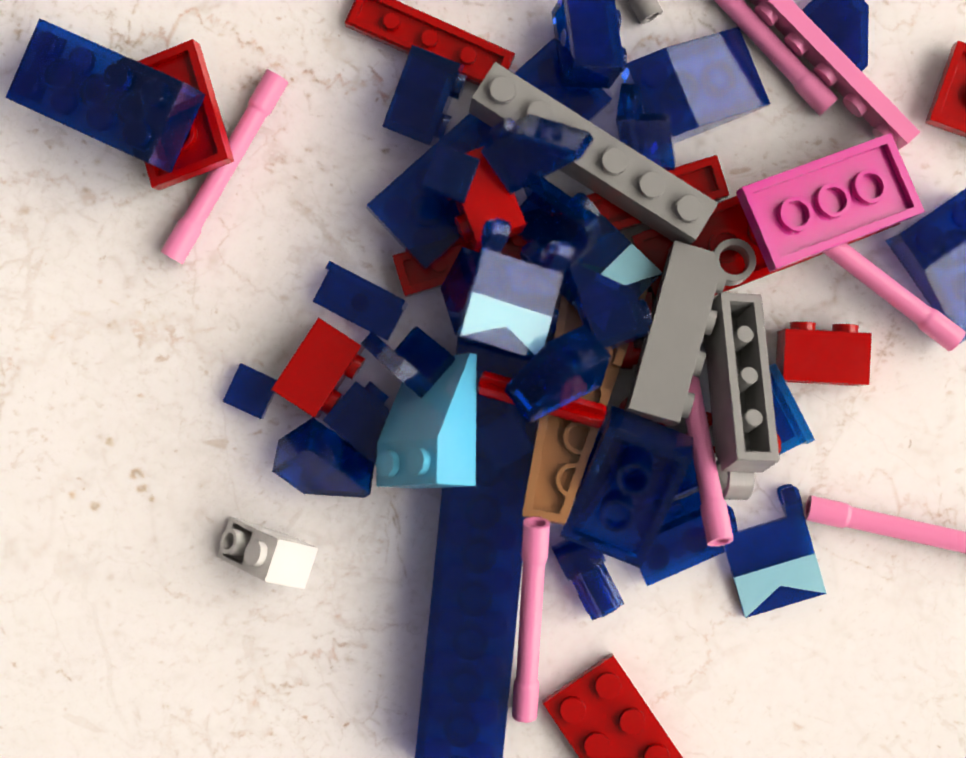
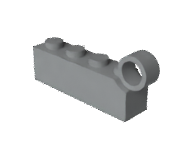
[624,238,756,427]
[704,292,780,500]

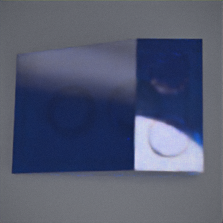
[621,27,770,152]
[886,188,966,344]
[560,405,693,568]

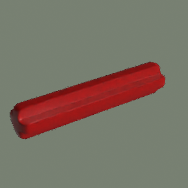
[477,371,607,428]

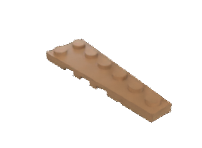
[522,262,651,525]

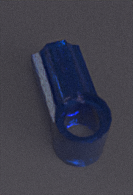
[551,527,625,621]

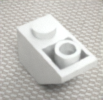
[217,517,318,589]

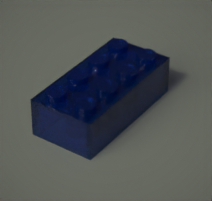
[5,18,206,173]

